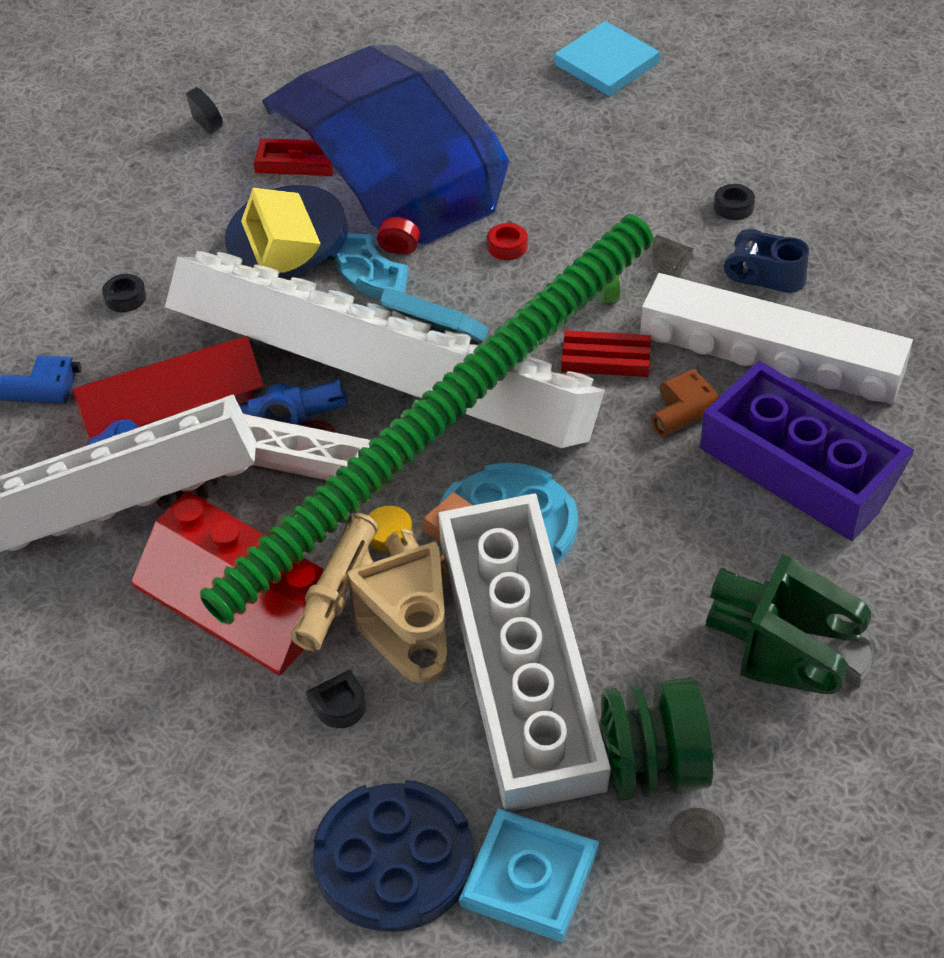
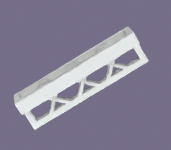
[201,405,370,480]

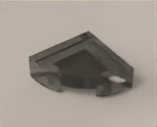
[651,235,694,278]

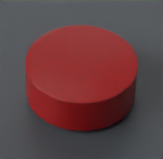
[377,217,420,255]
[487,223,528,260]

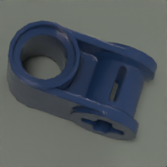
[724,229,809,293]

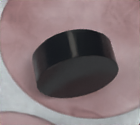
[714,184,755,220]
[102,274,146,312]

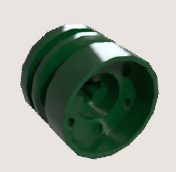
[599,677,713,801]

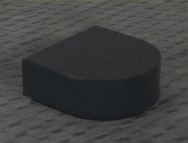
[186,87,223,134]
[306,670,366,728]

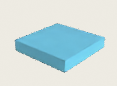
[554,21,660,97]
[380,287,489,343]
[459,808,599,943]

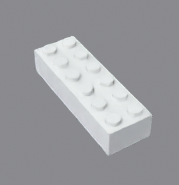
[438,493,611,812]

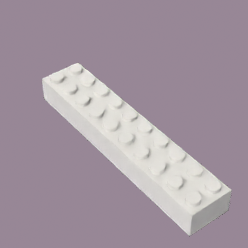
[165,251,605,448]

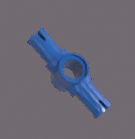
[240,379,348,425]

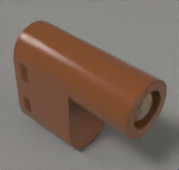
[651,369,719,438]

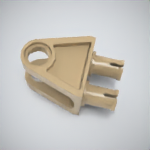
[347,529,448,684]

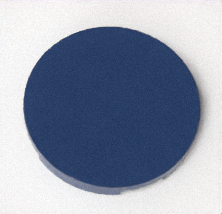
[225,185,348,280]
[313,780,474,932]

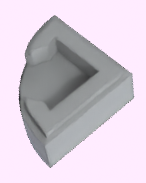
[827,631,873,688]

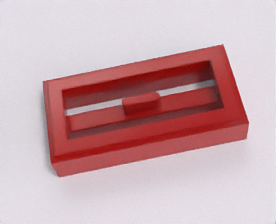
[254,138,338,176]
[561,330,651,377]

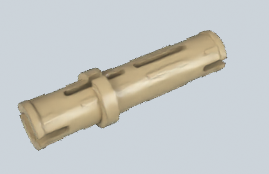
[290,513,379,651]

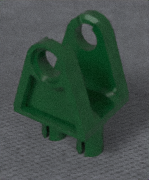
[705,554,871,694]

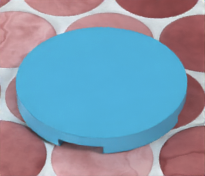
[439,462,578,565]

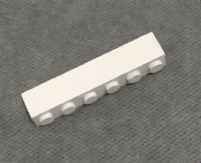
[640,273,913,405]
[0,394,256,552]

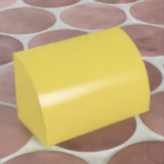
[241,188,321,273]

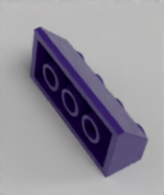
[700,361,914,542]

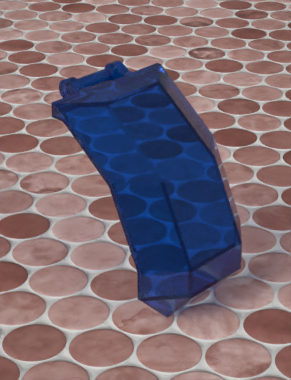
[262,45,510,244]

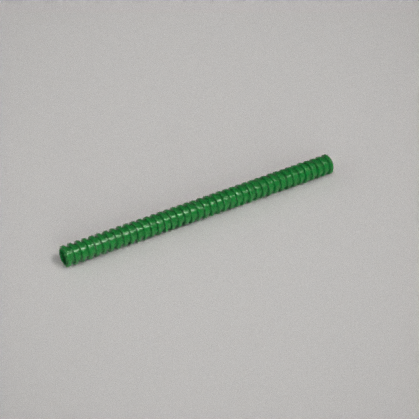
[200,214,654,625]

